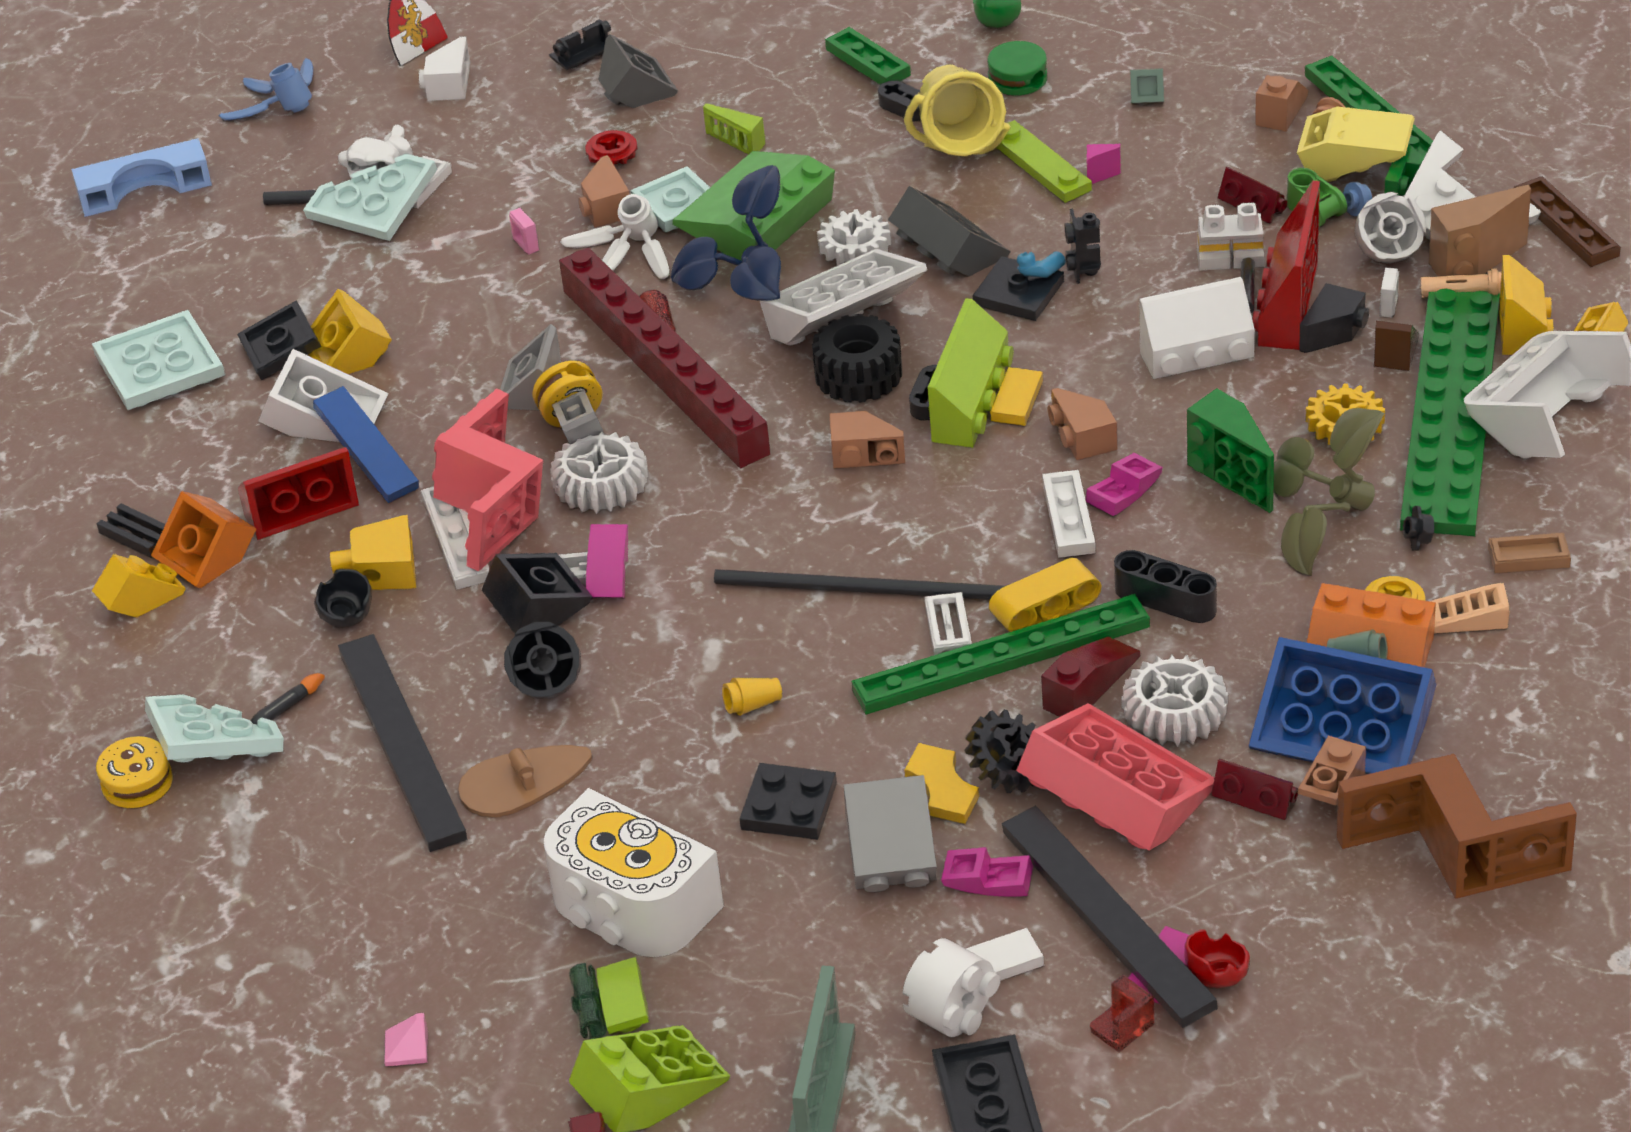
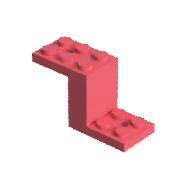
[432,389,543,571]

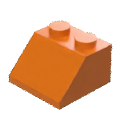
[151,491,256,588]

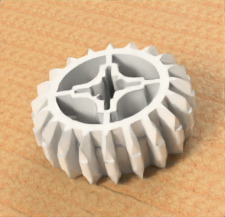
[550,432,648,514]
[1122,654,1228,747]

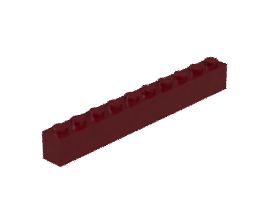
[559,247,771,469]

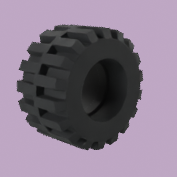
[812,314,902,402]

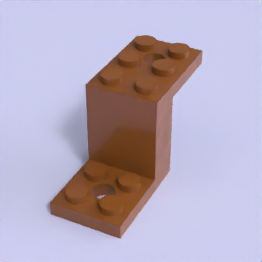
[1337,753,1577,899]

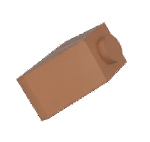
[1255,75,1308,132]
[578,155,630,228]

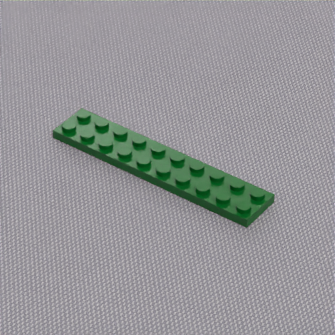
[1400,289,1500,536]

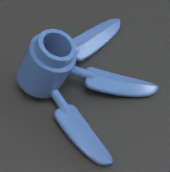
[219,58,313,120]

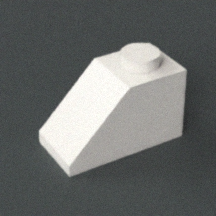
[419,37,470,101]

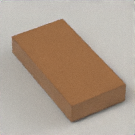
[1488,533,1571,573]

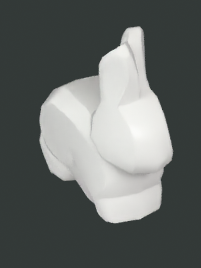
[338,125,413,179]

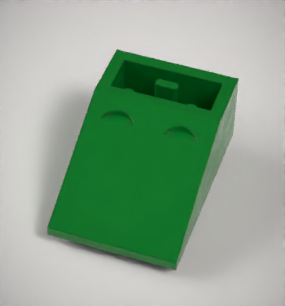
[1187,388,1274,513]

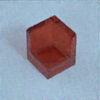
[1090,975,1154,1053]

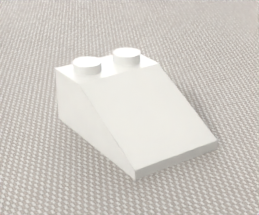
[258,349,389,442]

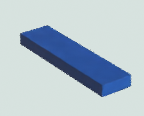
[313,386,419,503]

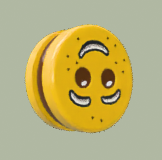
[532,361,603,428]
[96,736,173,808]

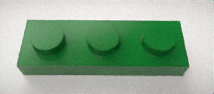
[825,27,911,85]

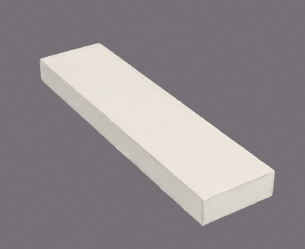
[421,487,489,590]

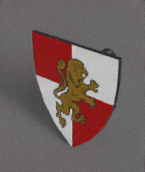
[387,0,448,66]

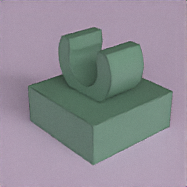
[1130,68,1164,103]

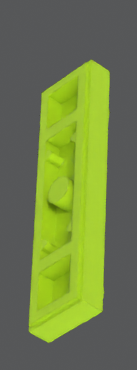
[996,120,1092,203]

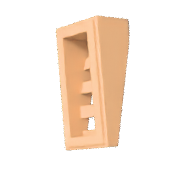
[1430,583,1509,634]

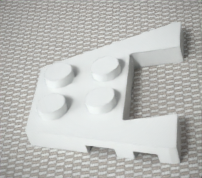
[1404,131,1541,240]

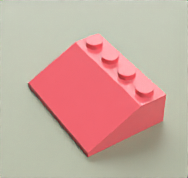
[1017,703,1215,851]

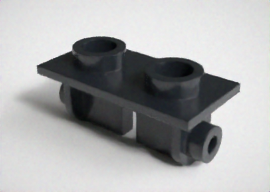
[549,20,611,70]
[1064,208,1101,284]

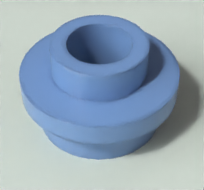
[1343,182,1372,216]

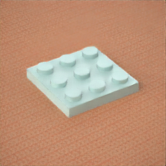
[92,310,225,410]

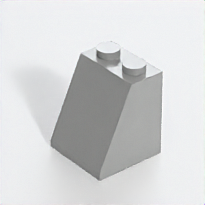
[844,775,937,892]

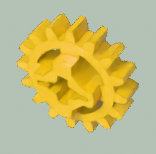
[1306,383,1385,445]

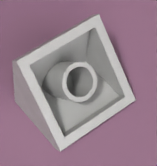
[500,324,561,410]

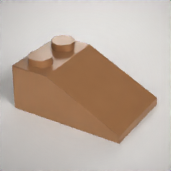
[1429,185,1531,276]

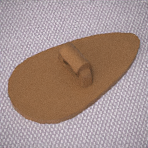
[458,745,592,818]

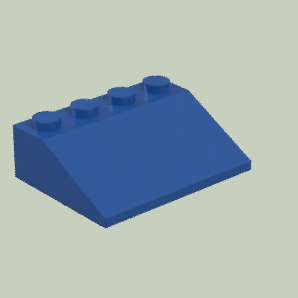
[1249,637,1437,775]

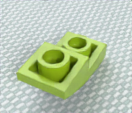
[596,957,649,1034]

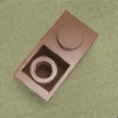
[1047,388,1117,460]
[830,411,905,469]
[1298,735,1366,806]

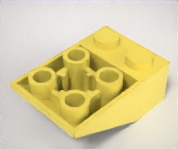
[1297,107,1415,182]

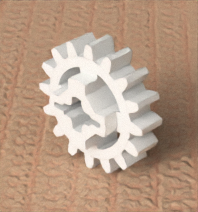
[817,209,891,265]

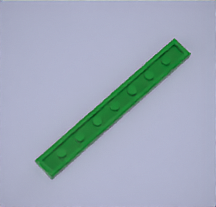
[851,594,1150,715]

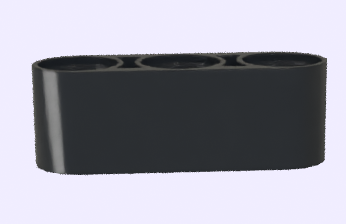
[1114,550,1217,623]

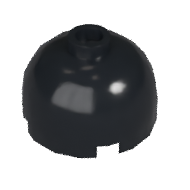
[504,622,581,699]

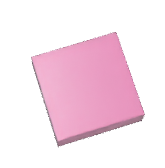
[509,208,539,255]

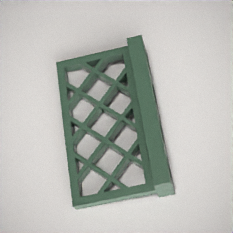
[788,965,856,1132]

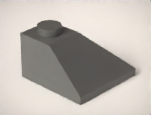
[598,34,678,108]

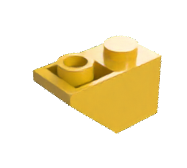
[92,554,186,618]

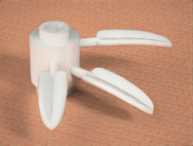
[560,194,670,279]

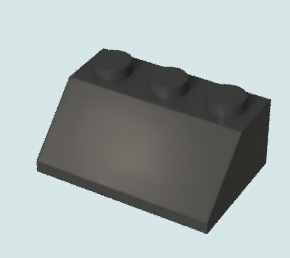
[888,186,1011,276]

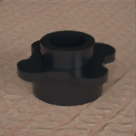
[1403,506,1434,551]

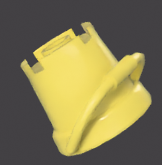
[904,64,1010,157]

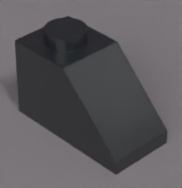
[1300,283,1369,353]

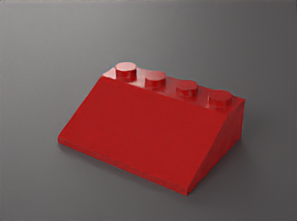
[1252,180,1320,350]

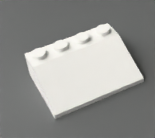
[760,249,928,345]

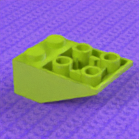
[568,1025,730,1132]

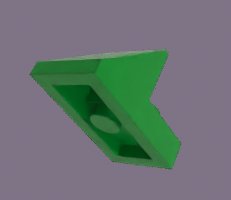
[1384,144,1424,196]

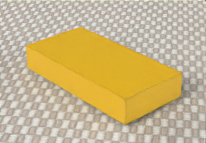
[990,367,1043,426]

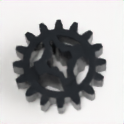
[964,709,1036,794]

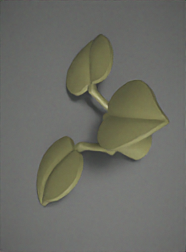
[1274,408,1385,576]

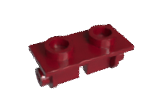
[1217,167,1288,224]
[1211,758,1298,820]

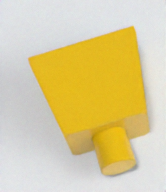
[330,515,417,590]

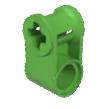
[1286,168,1348,227]

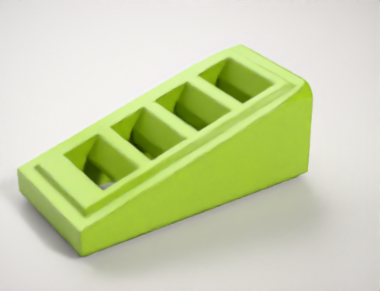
[703,103,766,154]

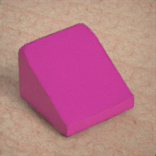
[1087,144,1121,184]

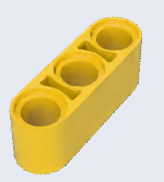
[988,558,1102,632]

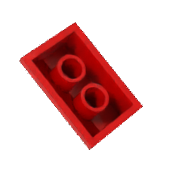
[238,447,359,540]

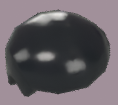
[314,569,372,628]

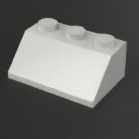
[1139,277,1255,379]

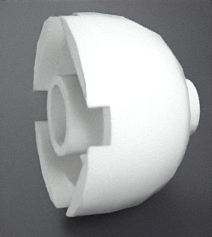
[1355,192,1426,264]

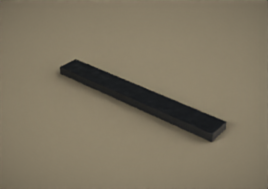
[338,634,468,852]
[1002,805,1218,1028]

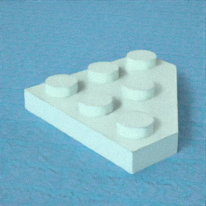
[303,154,438,241]
[145,694,284,762]

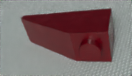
[1041,636,1140,717]

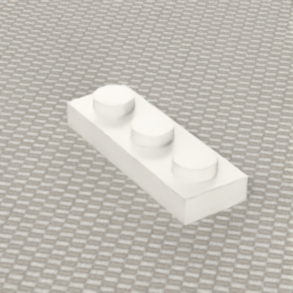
[1042,470,1095,558]

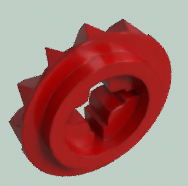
[585,130,638,165]

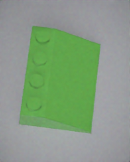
[673,151,835,260]

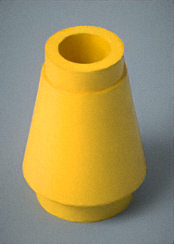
[722,678,782,716]

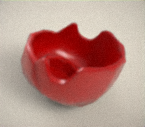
[1184,929,1250,988]

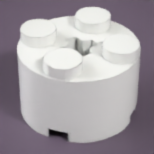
[903,938,1001,1037]

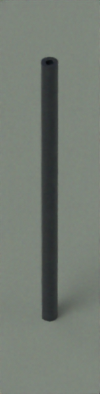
[714,569,1005,600]

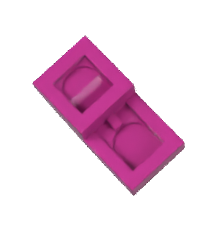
[1085,453,1163,516]
[586,524,628,598]
[941,847,1034,897]

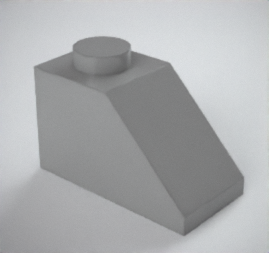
[552,390,605,444]

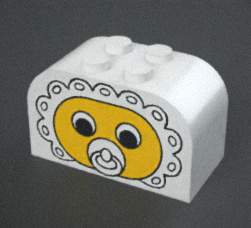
[544,788,724,957]

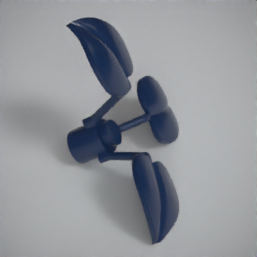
[671,165,781,301]

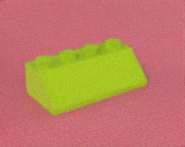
[928,298,1014,448]

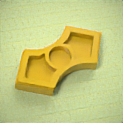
[905,743,979,824]

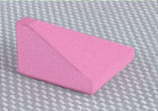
[385,1013,428,1067]

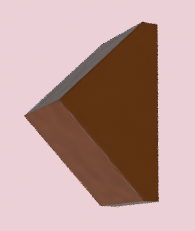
[1374,320,1419,371]

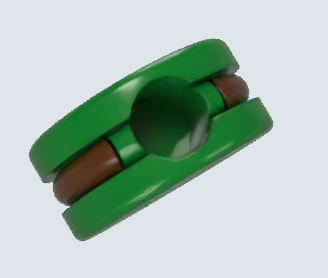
[987,41,1048,96]

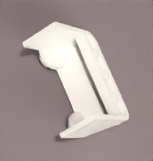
[1464,331,1631,458]

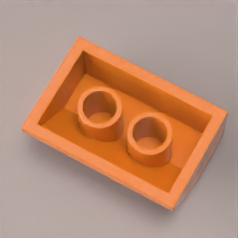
[1307,583,1436,667]

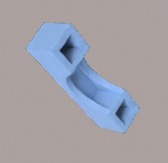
[71,138,212,217]

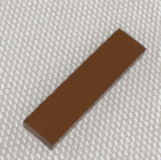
[1514,176,1621,267]

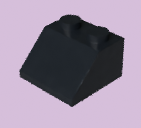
[482,553,592,633]

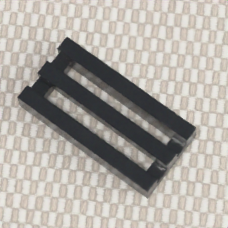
[96,503,165,558]

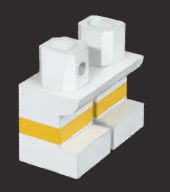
[1197,203,1265,271]

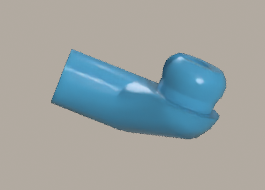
[1017,251,1066,278]

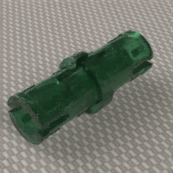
[569,963,607,1039]

